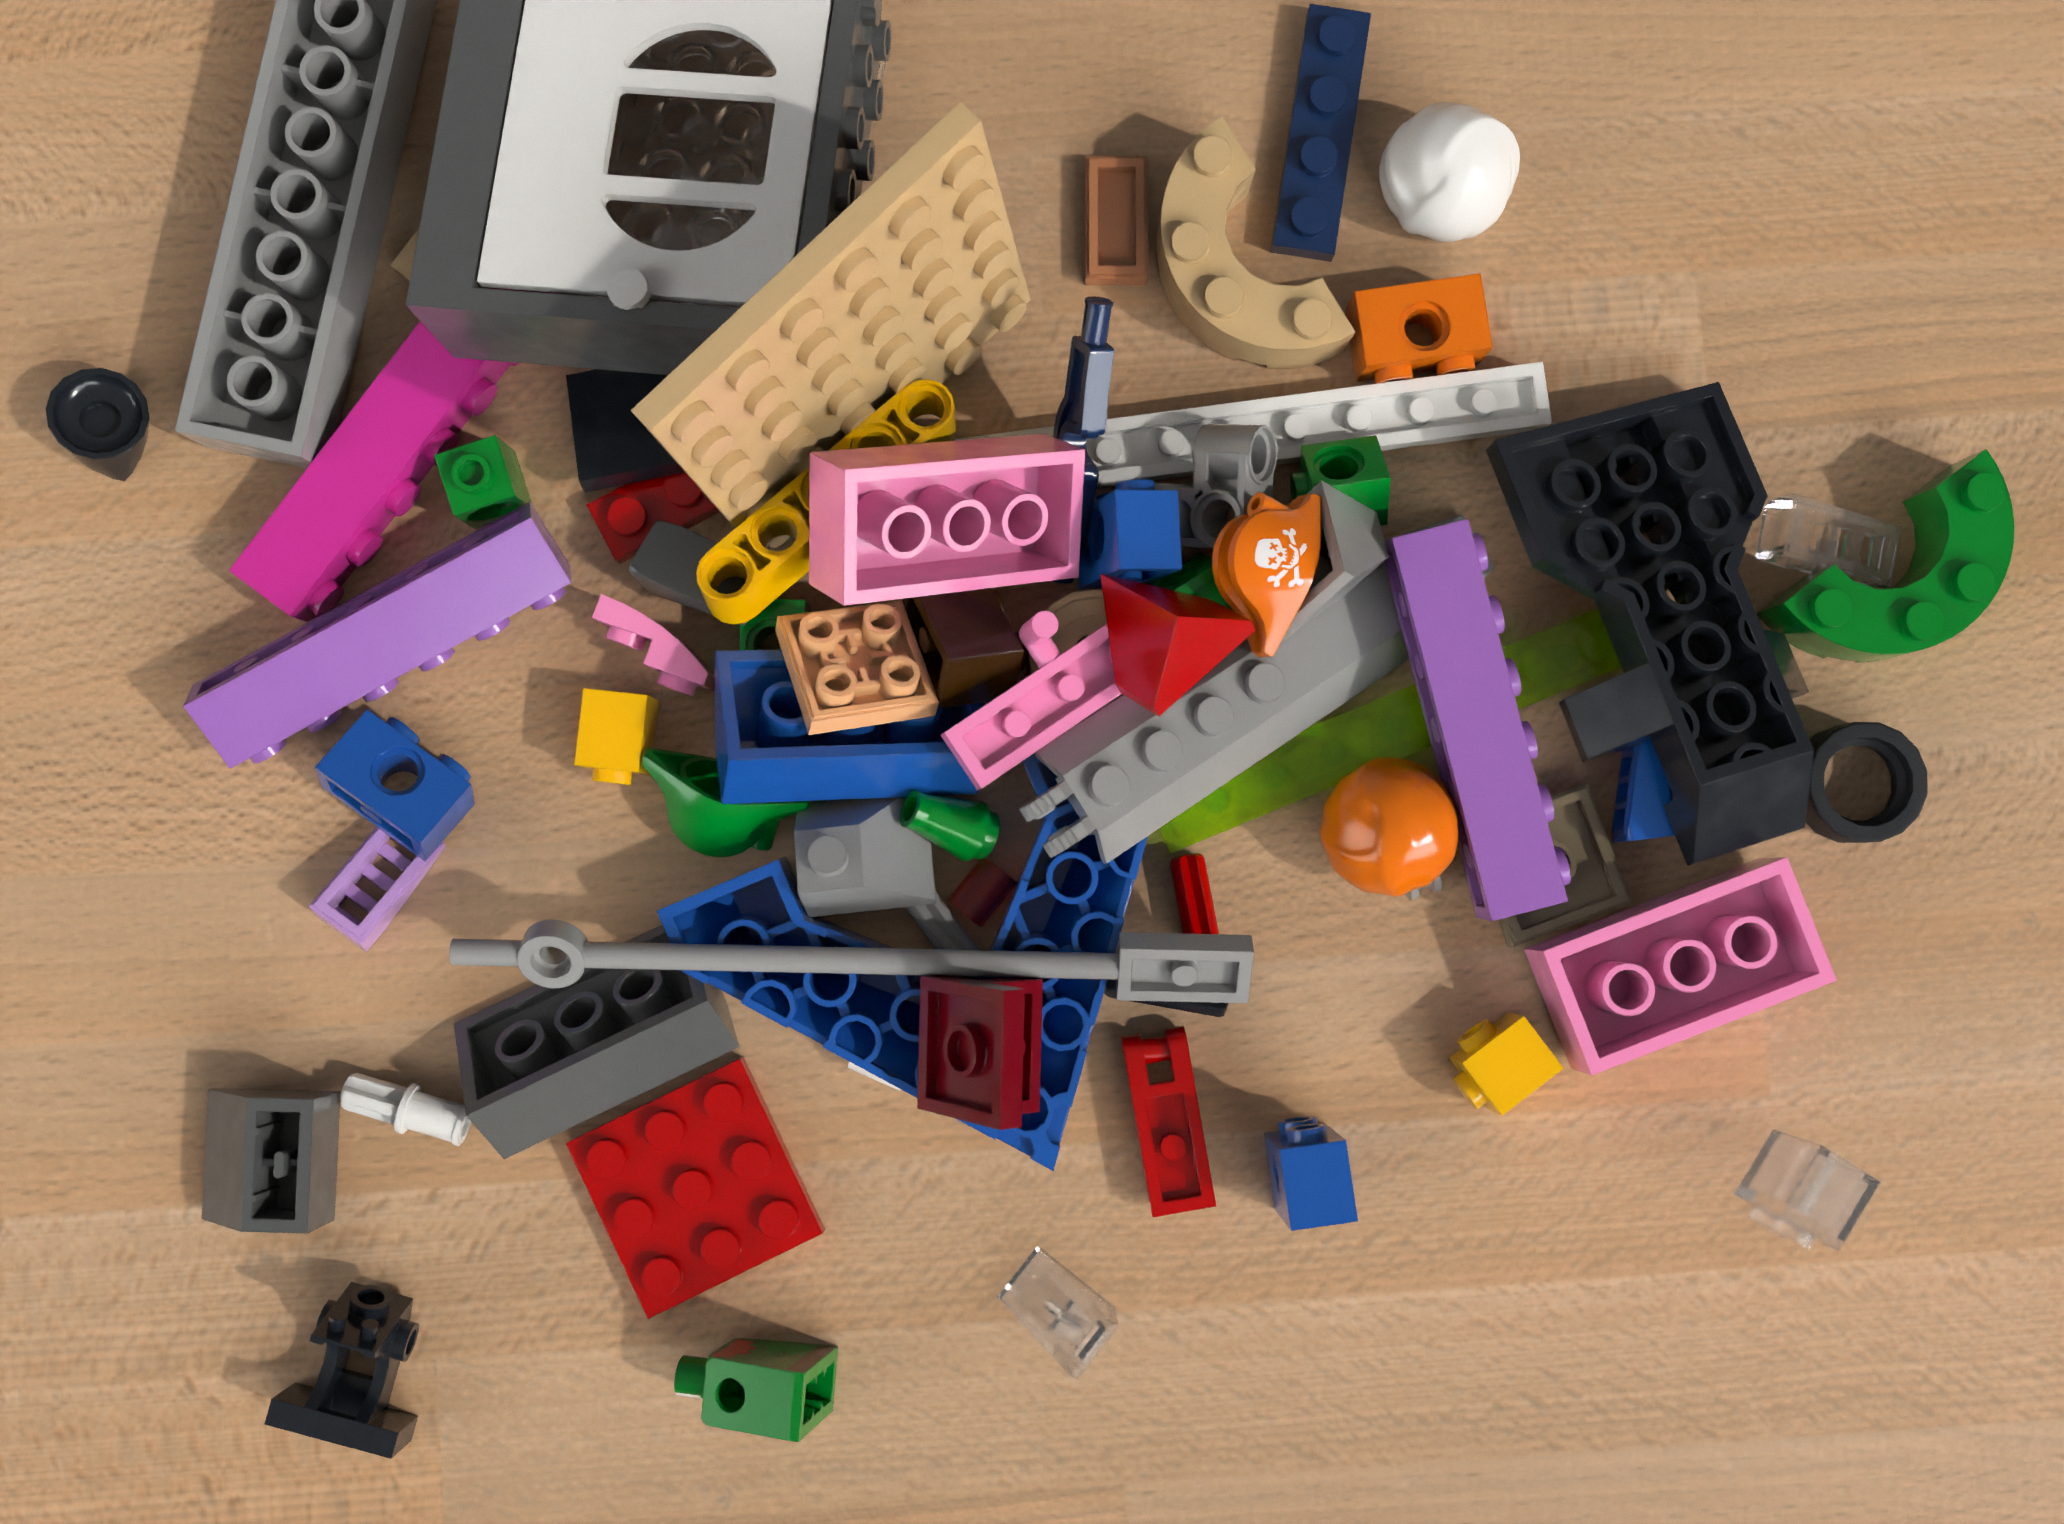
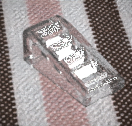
[1755,493,1901,589]

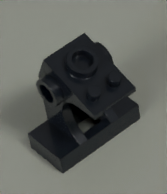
[264,1282,419,1459]

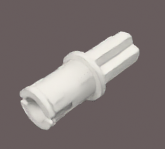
[340,1073,472,1146]

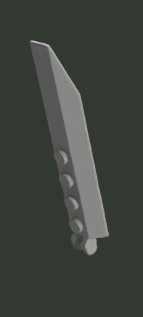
[1019,515,1495,864]

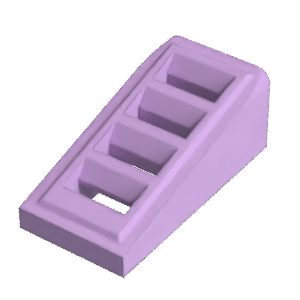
[309,827,446,952]

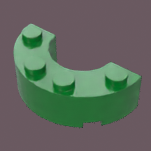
[1756,449,2014,663]

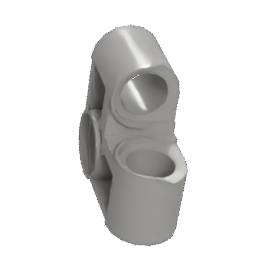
[1155,424,1277,549]

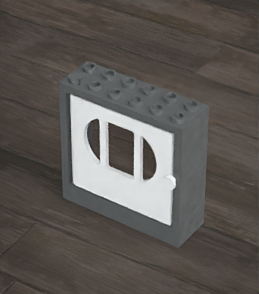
[406,0,892,375]

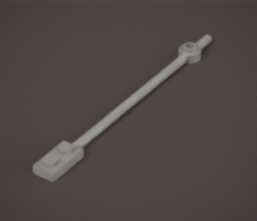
[450,919,1254,1003]

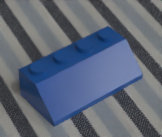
[715,650,983,804]

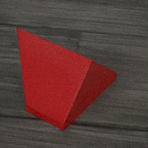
[1100,573,1256,716]

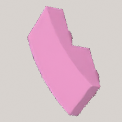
[592,594,715,697]

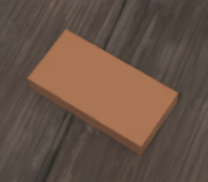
[1085,156,1148,285]

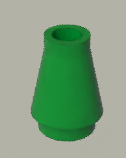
[900,790,1000,862]

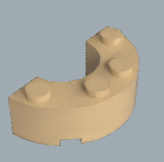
[1156,116,1355,369]

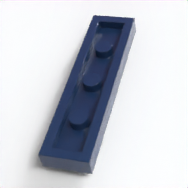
[1270,4,1371,262]

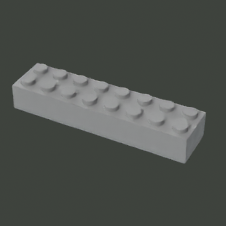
[175,0,437,468]

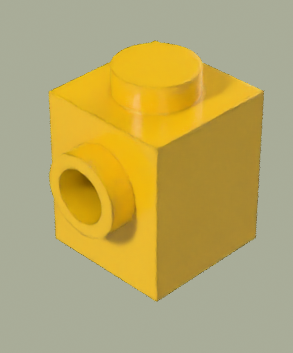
[1449,1012,1564,1116]

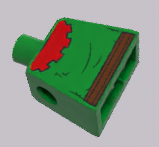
[674,1338,838,1442]

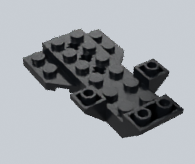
[1486,382,1814,866]

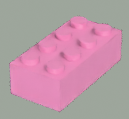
[809,434,1085,606]
[1524,857,1837,1075]

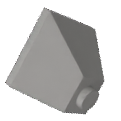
[1281,480,1389,643]
[794,797,936,917]

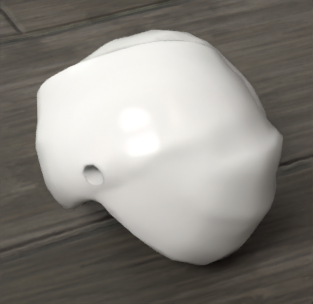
[1379,102,1520,243]

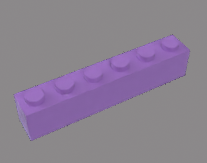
[183,502,572,769]
[1384,519,1571,921]

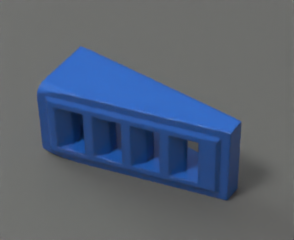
[1611,739,1675,843]

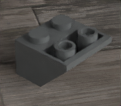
[202,1088,341,1234]

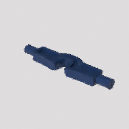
[1053,296,1114,584]

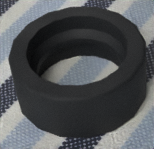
[1806,722,1928,843]

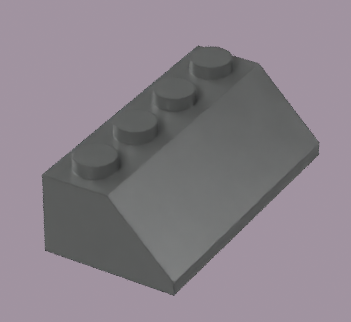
[454,925,739,1159]

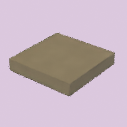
[1499,784,1632,947]

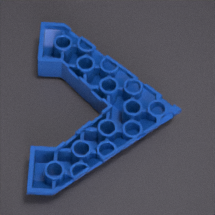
[657,754,1148,1171]

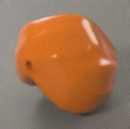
[1319,757,1458,897]

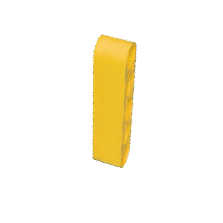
[696,379,957,625]

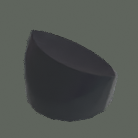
[46,368,149,481]

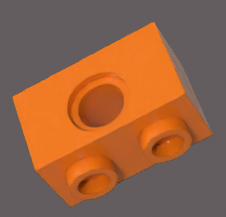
[1345,273,1493,384]

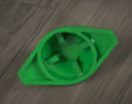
[642,747,809,857]

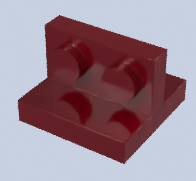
[917,976,1043,1130]

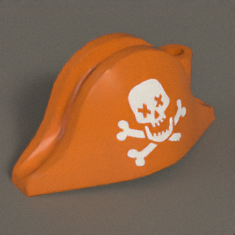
[1212,492,1321,657]

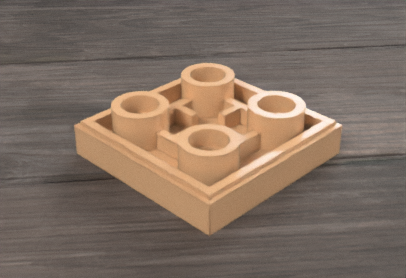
[775,600,939,735]

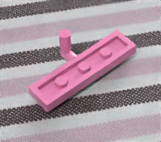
[941,611,1122,790]

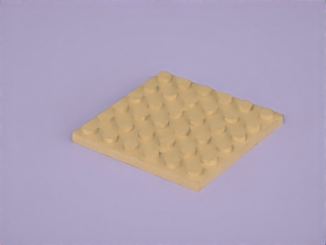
[631,101,1031,549]

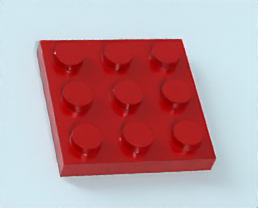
[566,1057,825,1319]

